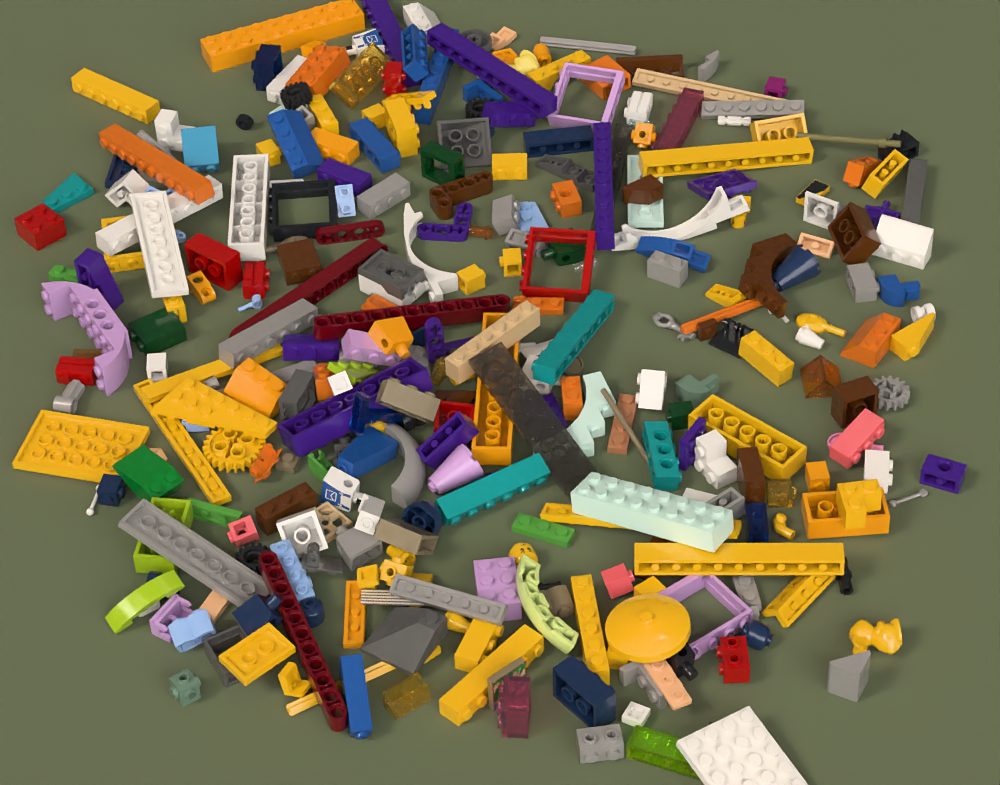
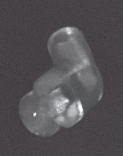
[573,257,598,273]

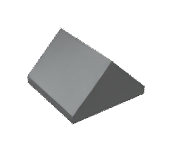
[827,650,871,702]

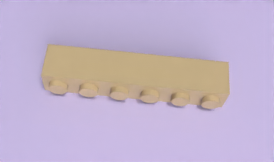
[445,300,540,384]

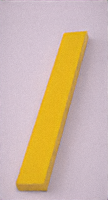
[141,344,283,404]

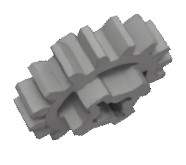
[873,375,910,411]

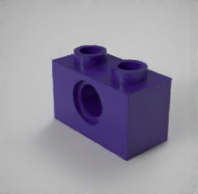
[919,454,967,494]

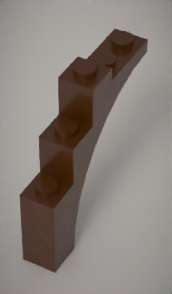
[738,233,797,319]

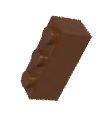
[255,482,318,536]

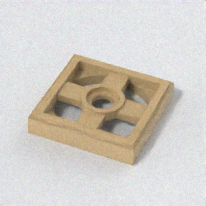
[316,501,353,544]

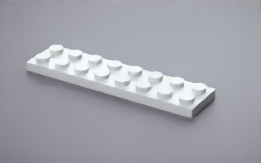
[130,190,189,298]

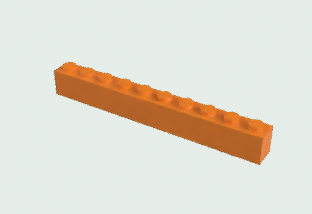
[98,123,215,205]

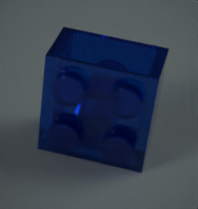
[251,44,283,91]

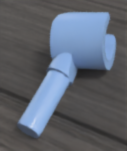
[237,294,263,312]

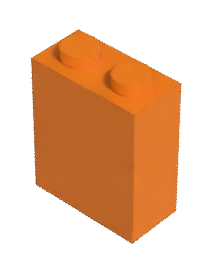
[581,55,631,101]

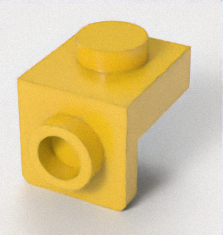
[278,662,311,698]

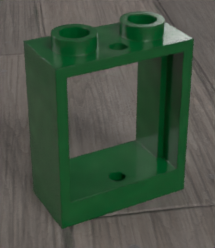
[420,141,465,185]

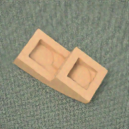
[490,26,517,51]

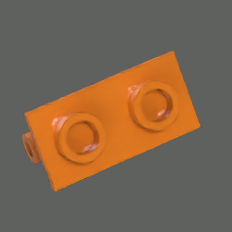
[249,443,282,483]

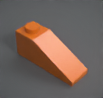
[843,156,883,188]

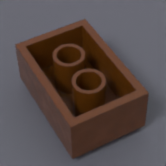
[828,202,882,265]

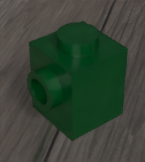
[665,401,694,431]

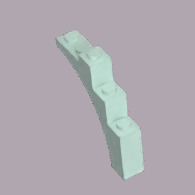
[533,371,616,462]

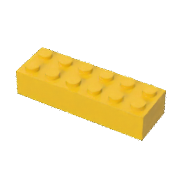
[688,394,807,485]

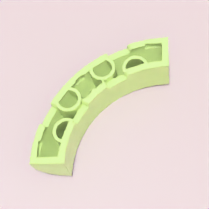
[516,554,579,654]

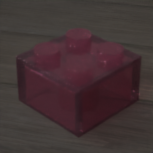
[497,676,531,739]

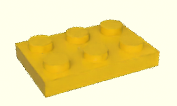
[218,622,296,686]

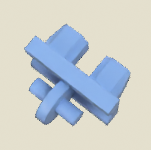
[335,184,356,218]

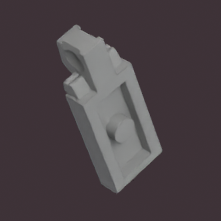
[732,575,762,621]

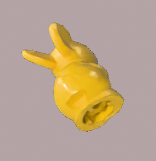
[849,618,902,655]

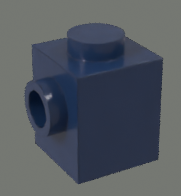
[97,474,126,507]

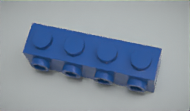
[401,23,429,82]
[349,117,401,174]

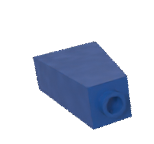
[336,425,399,478]
[338,654,373,740]

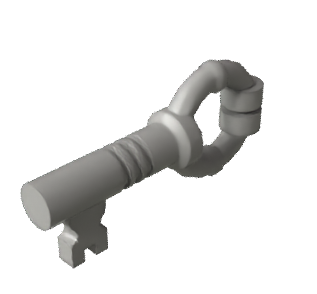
[652,312,696,342]

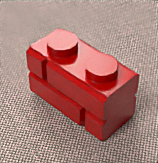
[242,261,270,299]
[55,356,98,386]

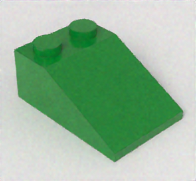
[112,445,184,502]

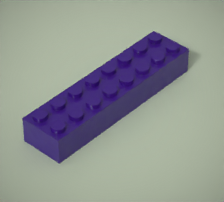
[277,357,433,458]

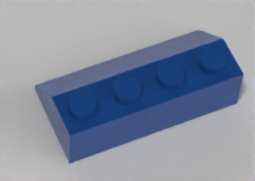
[267,109,324,179]

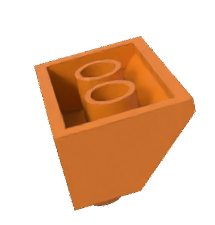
[840,312,901,368]

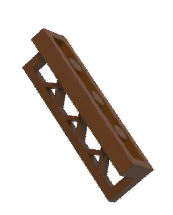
[616,54,684,82]

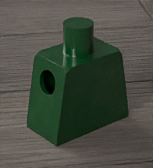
[541,228,586,266]

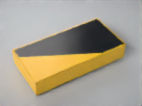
[796,179,830,206]

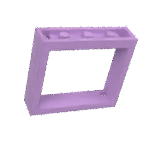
[546,62,625,133]
[657,575,753,660]

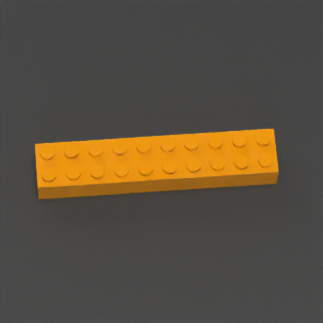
[200,0,365,72]
[471,313,521,466]

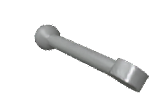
[889,488,928,507]

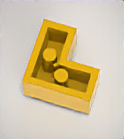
[836,479,882,530]

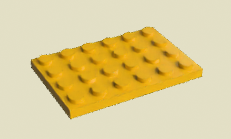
[12,410,150,485]

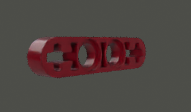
[315,220,385,245]

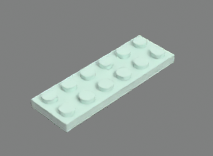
[627,155,664,228]

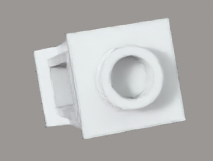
[354,493,385,535]

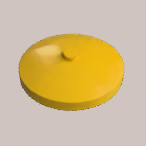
[605,594,691,663]

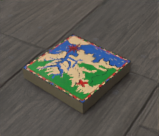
[487,657,527,711]

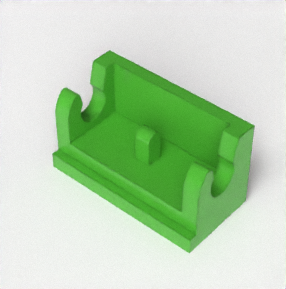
[307,450,334,483]

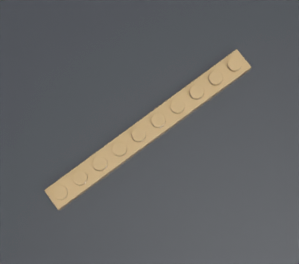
[632,68,787,101]

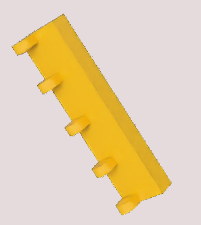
[381,90,437,110]

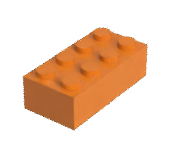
[285,45,351,97]

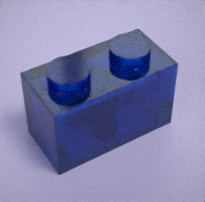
[745,503,769,543]

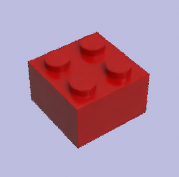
[14,203,67,251]

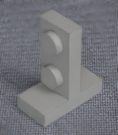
[619,662,667,710]

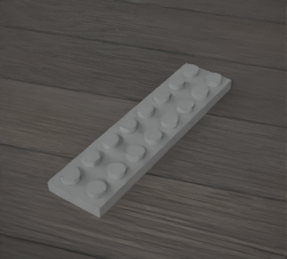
[118,498,270,607]

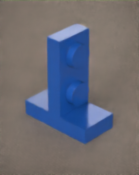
[462,78,504,103]

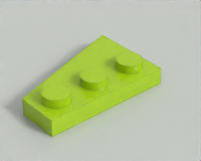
[327,360,379,385]

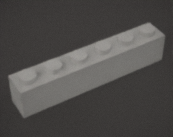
[219,298,318,369]

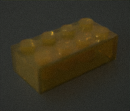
[328,41,393,111]

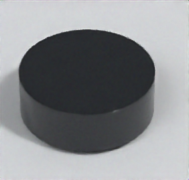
[236,114,254,130]

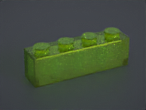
[626,725,701,781]

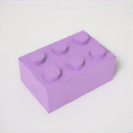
[473,556,522,621]

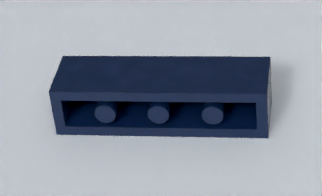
[523,125,594,158]

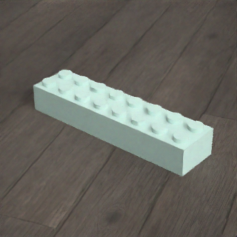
[570,472,734,553]

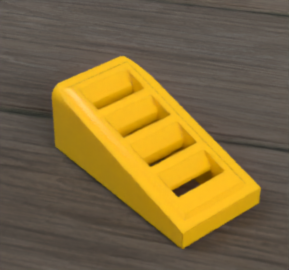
[705,284,746,307]

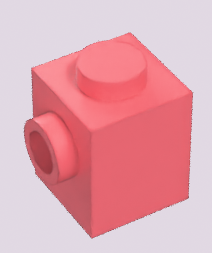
[601,563,635,599]

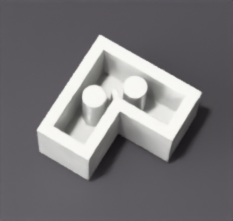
[154,109,196,152]
[105,169,149,207]
[635,369,668,410]
[694,429,738,490]

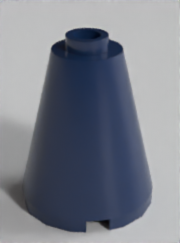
[771,244,821,292]

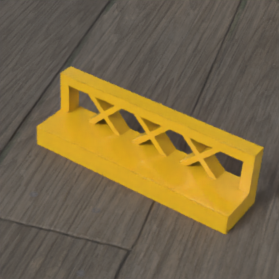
[762,575,836,628]

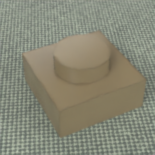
[275,451,301,474]

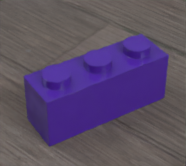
[481,101,537,127]
[317,158,372,197]
[282,334,342,361]
[416,411,480,470]

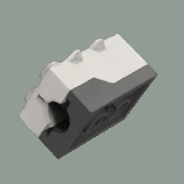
[358,249,425,306]

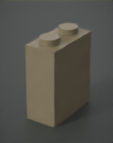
[374,518,439,555]

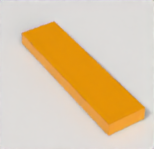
[343,580,367,649]

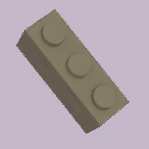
[375,377,441,423]

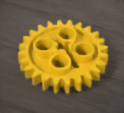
[202,427,266,473]

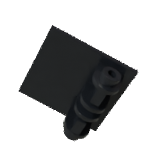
[708,318,756,359]

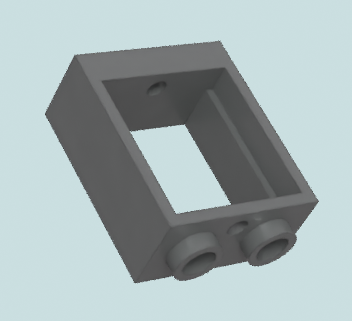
[278,369,317,422]
[203,624,248,687]

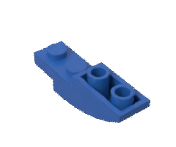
[635,236,711,273]

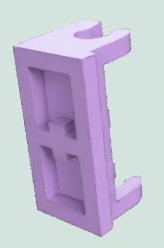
[149,594,193,643]

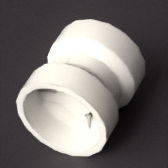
[911,303,936,322]

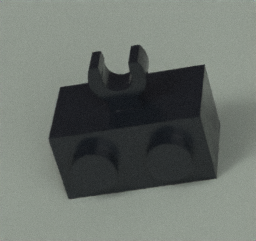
[878,130,920,161]

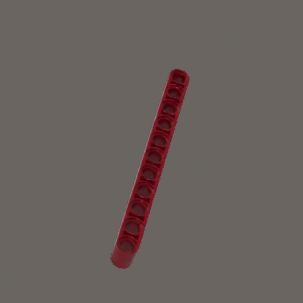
[229,238,388,338]
[313,294,511,341]
[259,550,348,732]

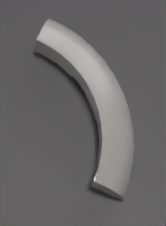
[385,423,426,509]

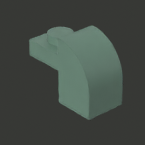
[675,373,719,407]

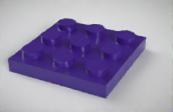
[687,169,757,201]

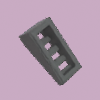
[535,154,574,179]

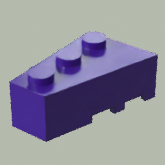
[74,248,124,311]

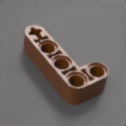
[429,171,493,220]

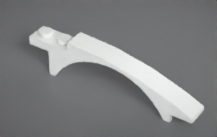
[611,186,749,251]
[404,203,458,302]

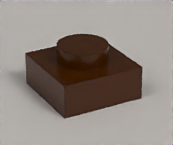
[697,318,718,342]

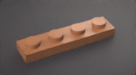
[607,393,638,455]

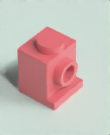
[227,515,260,547]

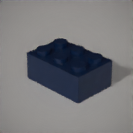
[553,655,616,727]

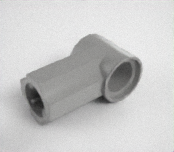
[53,379,85,415]

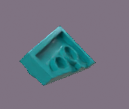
[40,173,94,213]

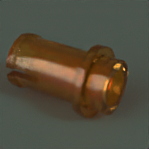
[469,225,493,240]

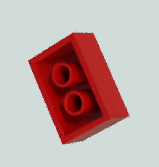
[184,232,243,291]

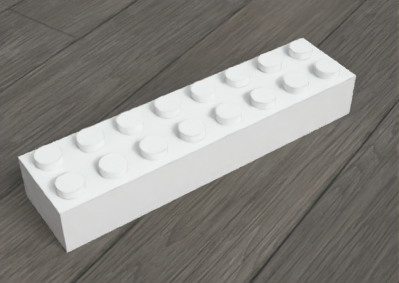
[228,154,270,262]

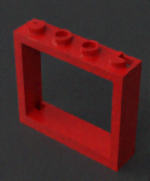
[519,227,596,303]

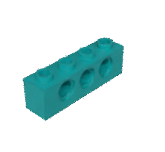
[642,421,682,491]

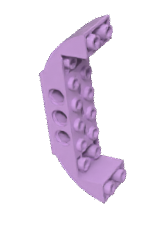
[41,281,133,396]

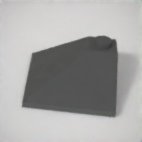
[437,117,492,170]
[360,606,448,676]

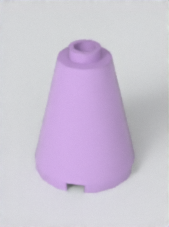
[427,444,484,495]

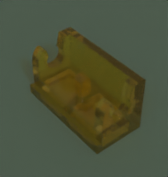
[382,672,431,720]

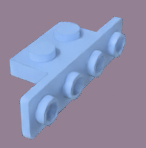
[270,539,315,602]

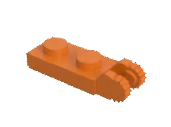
[512,295,564,315]

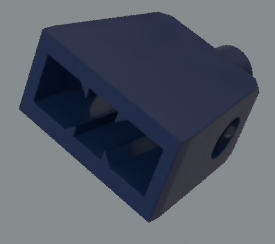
[232,592,283,636]

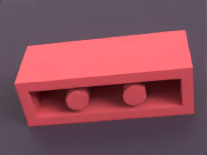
[829,408,885,469]

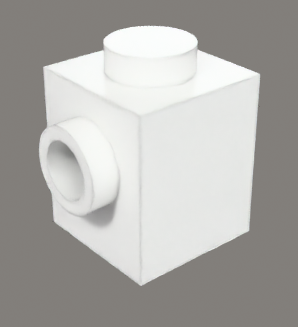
[146,353,168,383]

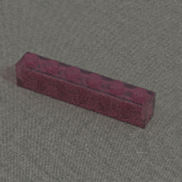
[651,87,704,151]

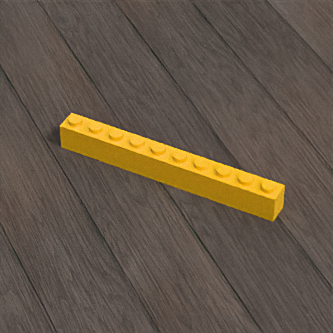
[638,137,814,178]
[634,543,845,575]

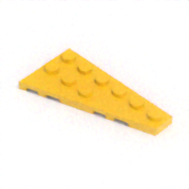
[150,376,277,439]

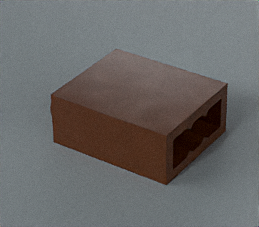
[276,238,321,286]
[736,446,766,510]

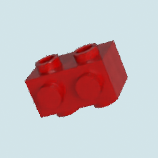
[382,62,407,98]
[716,636,750,684]

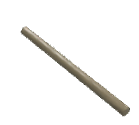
[601,388,648,464]

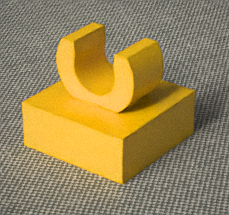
[357,564,379,589]

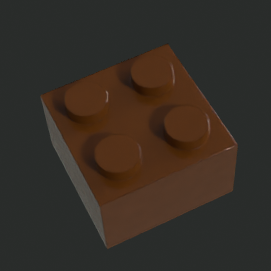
[831,375,879,429]

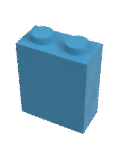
[181,126,220,173]

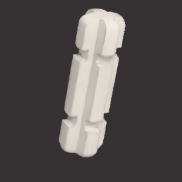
[718,116,751,126]

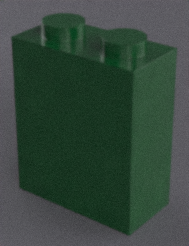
[128,307,187,356]

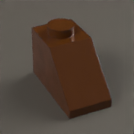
[622,174,664,205]

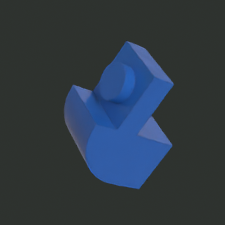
[877,274,920,307]

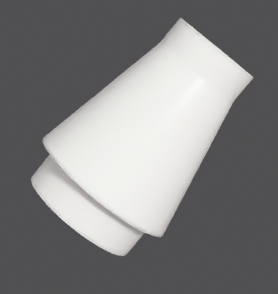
[795,326,825,350]

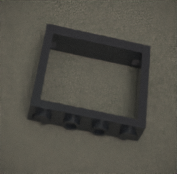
[269,179,338,242]

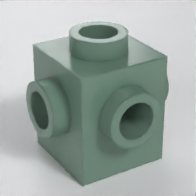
[169,668,201,708]

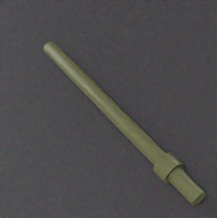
[797,132,901,148]

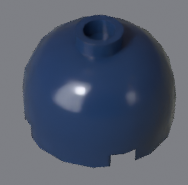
[402,500,443,535]

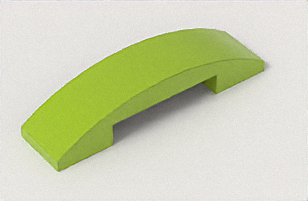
[105,570,185,635]

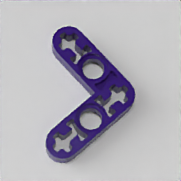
[417,202,473,242]
[424,317,474,364]

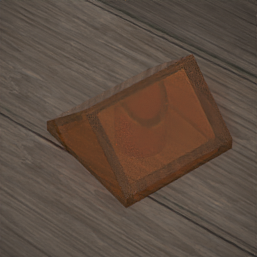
[800,355,842,399]

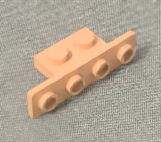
[642,659,692,710]

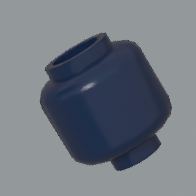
[299,597,325,628]
[740,619,773,651]

